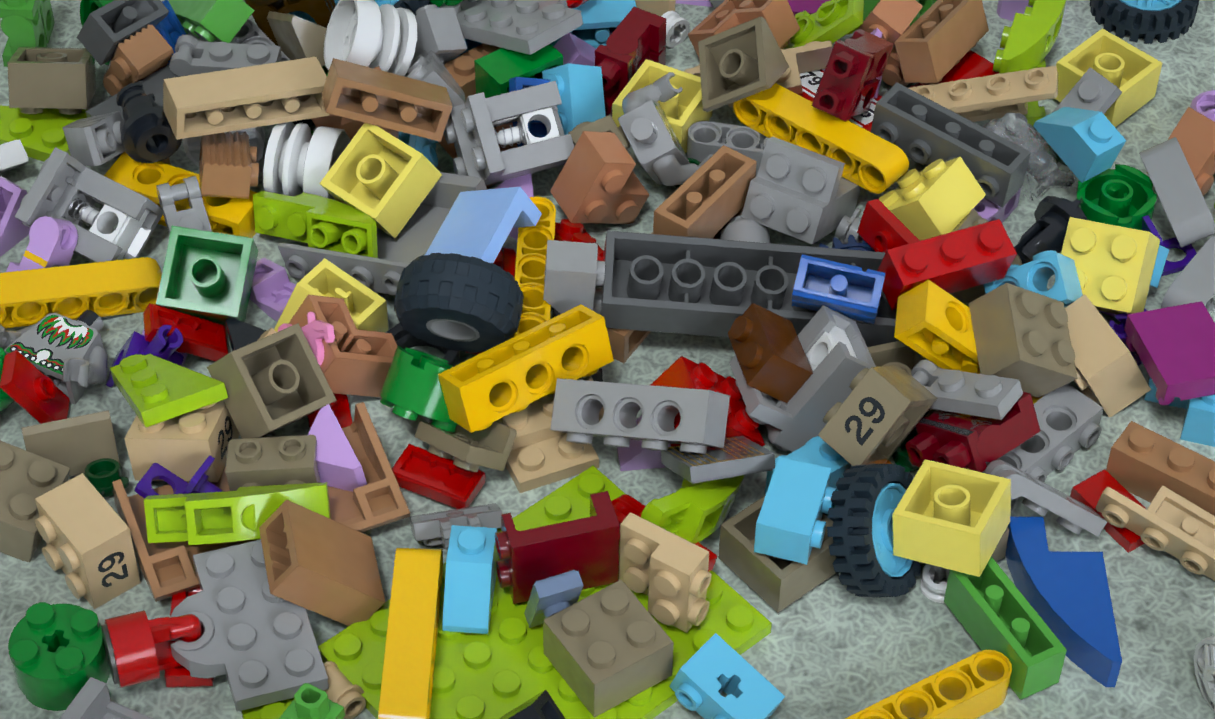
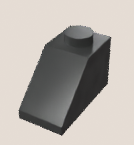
[77,0,169,66]

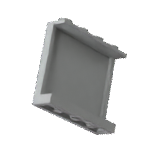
[278,172,487,295]

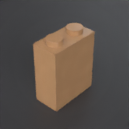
[259,500,385,626]

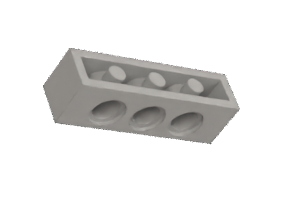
[550,378,730,454]
[982,384,1103,511]

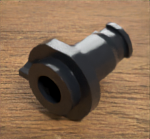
[116,82,182,163]
[1014,196,1087,264]

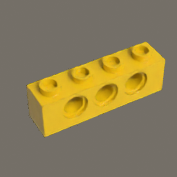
[104,151,257,238]
[894,279,1043,404]
[438,304,614,433]

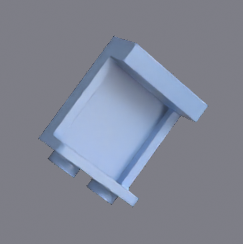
[425,187,542,263]

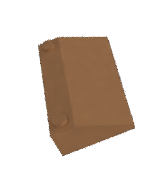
[112,402,410,602]

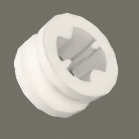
[661,11,690,48]
[920,564,949,603]

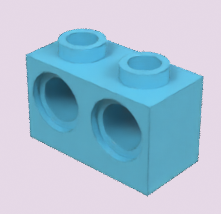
[984,250,1083,308]

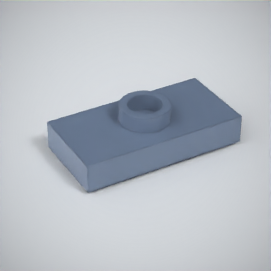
[524,570,584,628]

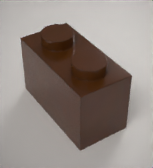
[728,303,813,403]

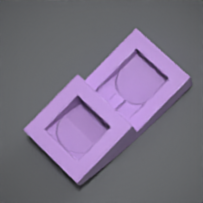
[249,258,296,322]

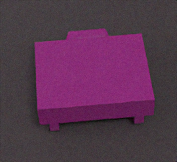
[1124,301,1215,405]

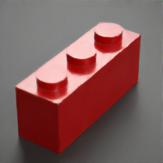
[877,219,1017,310]

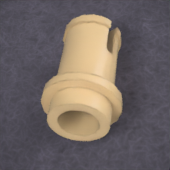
[323,661,366,719]

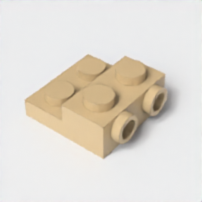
[496,394,599,493]
[619,512,712,633]

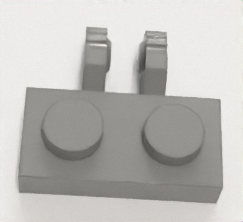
[410,503,502,550]

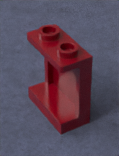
[495,491,620,604]

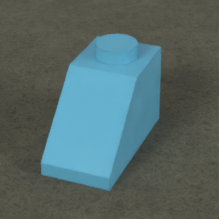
[1033,107,1126,183]
[442,525,498,634]

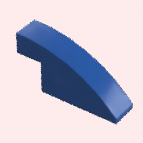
[1005,517,1122,687]

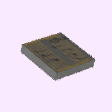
[660,436,775,484]

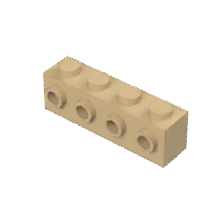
[163,57,329,140]

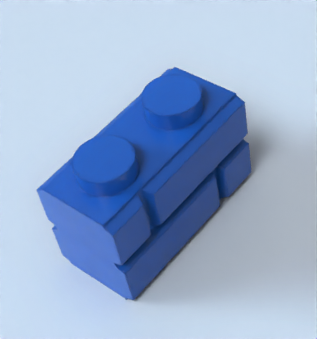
[792,254,886,324]

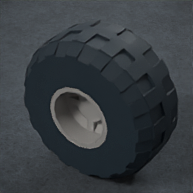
[394,253,524,353]

